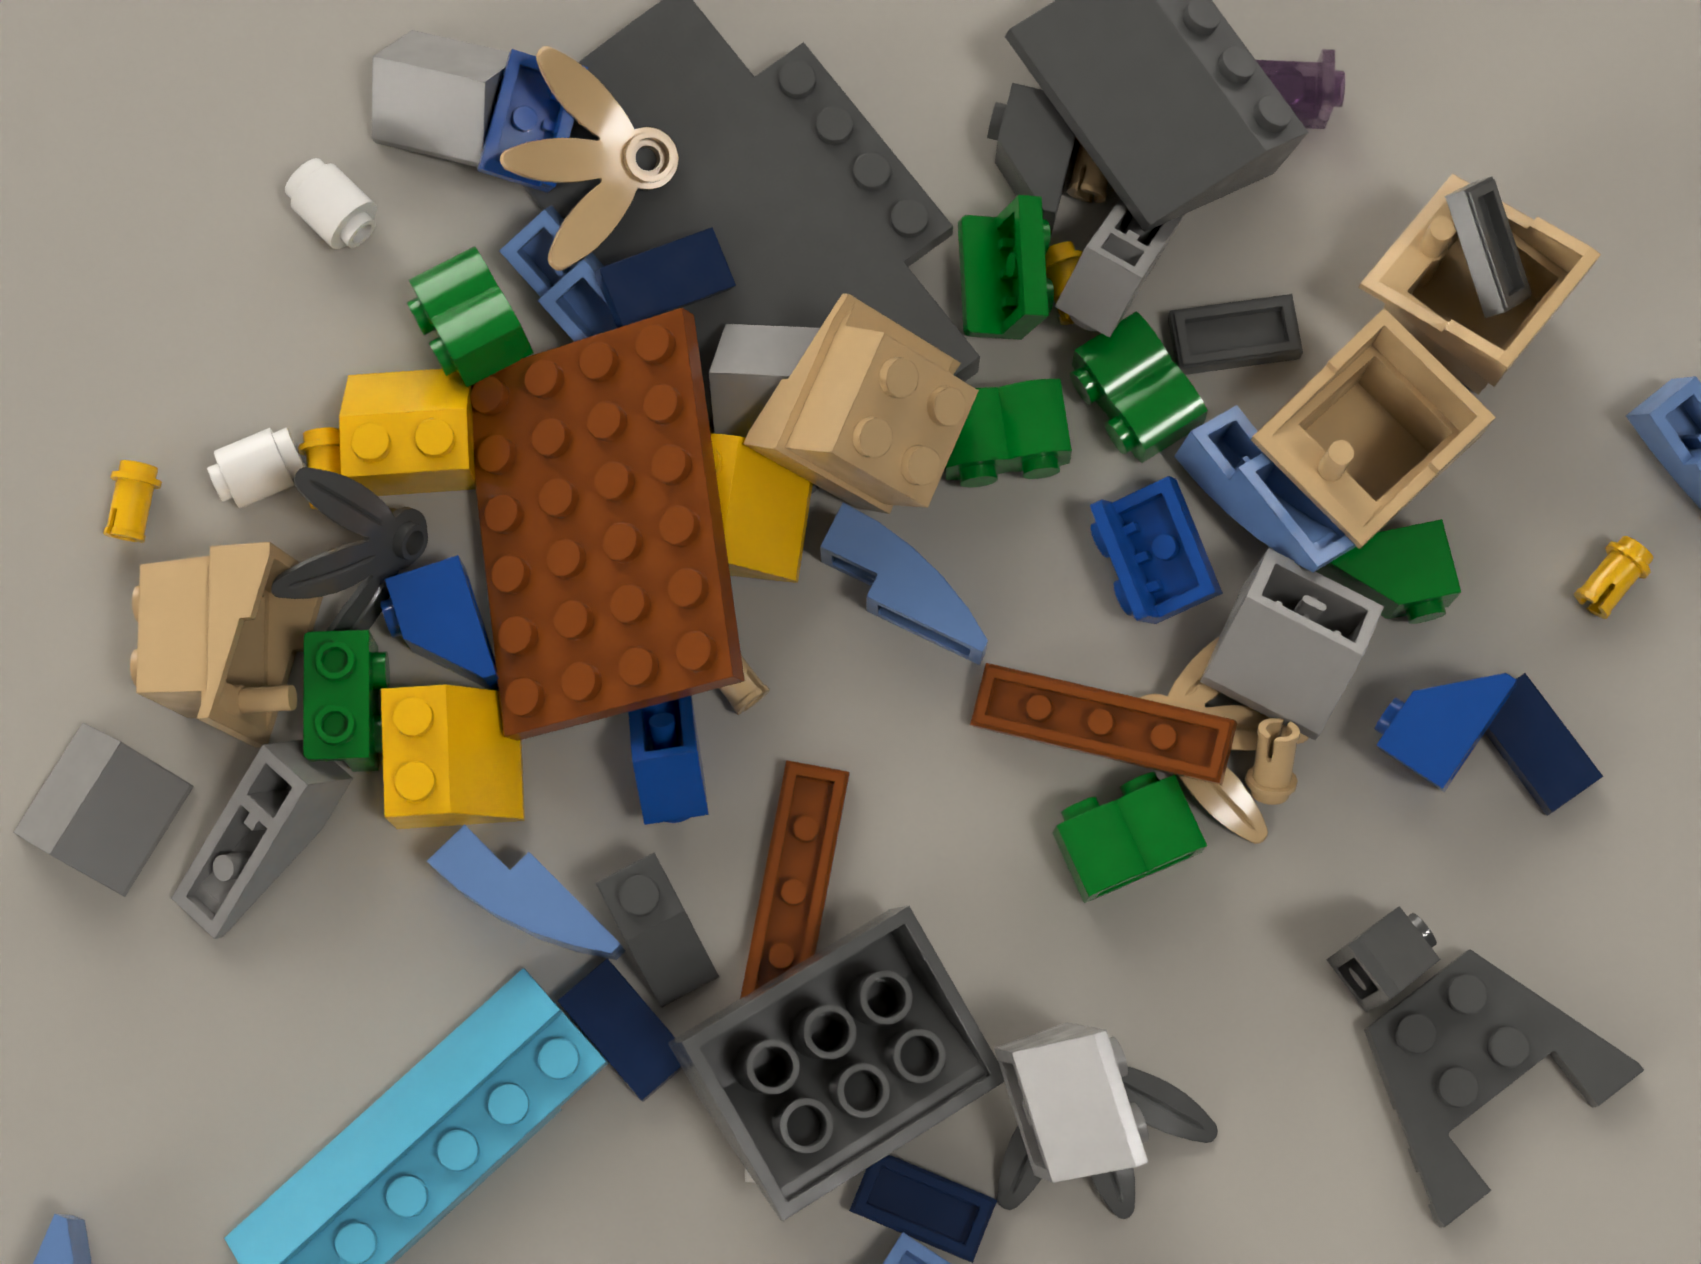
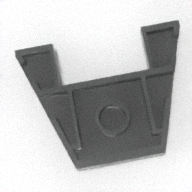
[1364,949,1644,1228]

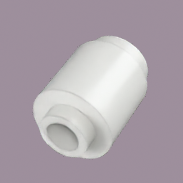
[285,158,377,249]
[207,427,305,509]

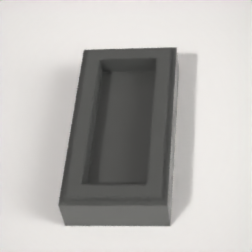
[1445,176,1532,318]
[1168,294,1303,375]

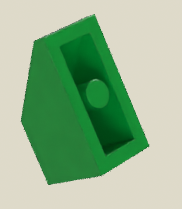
[1315,519,1461,624]

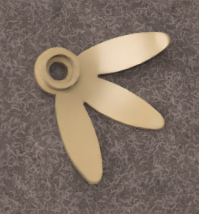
[500,46,679,271]
[1140,637,1309,844]

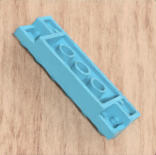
[224,968,608,1264]

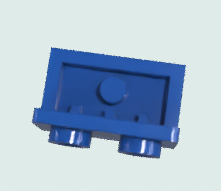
[477,49,588,193]
[1090,476,1223,624]

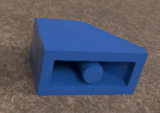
[380,555,499,690]
[1374,673,1517,792]
[628,695,709,825]

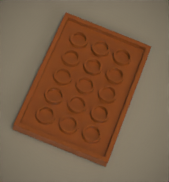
[470,308,745,741]

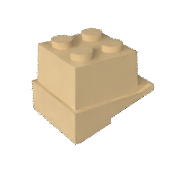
[1358,174,1601,395]
[743,293,979,514]
[1251,308,1496,549]
[130,542,323,748]

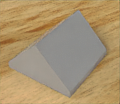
[372,30,509,167]
[709,324,820,438]
[13,723,194,897]

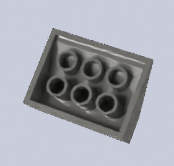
[1004,0,1309,232]
[668,906,1004,1221]

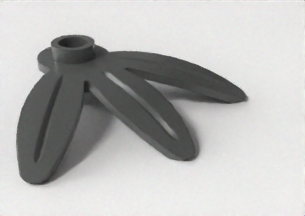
[271,467,428,631]
[997,1067,1218,1219]

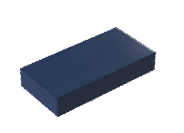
[595,227,736,328]
[1485,673,1604,816]
[558,958,682,1102]
[849,1155,997,1263]

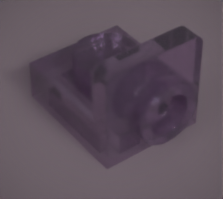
[1256,49,1345,129]

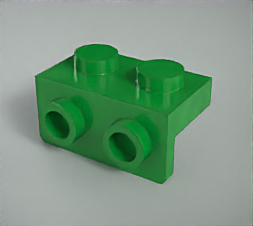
[958,195,1054,340]
[303,630,390,772]

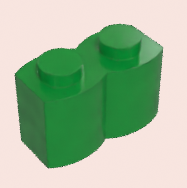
[406,246,534,387]
[1070,311,1208,463]
[945,379,1072,488]
[1052,771,1207,903]

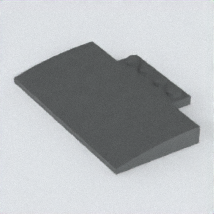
[522,0,980,494]

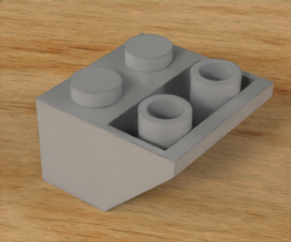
[1200,548,1384,740]
[994,1022,1149,1183]

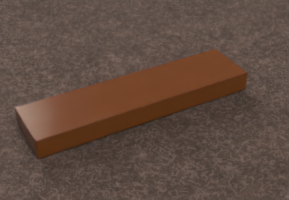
[970,663,1237,786]
[740,760,850,999]

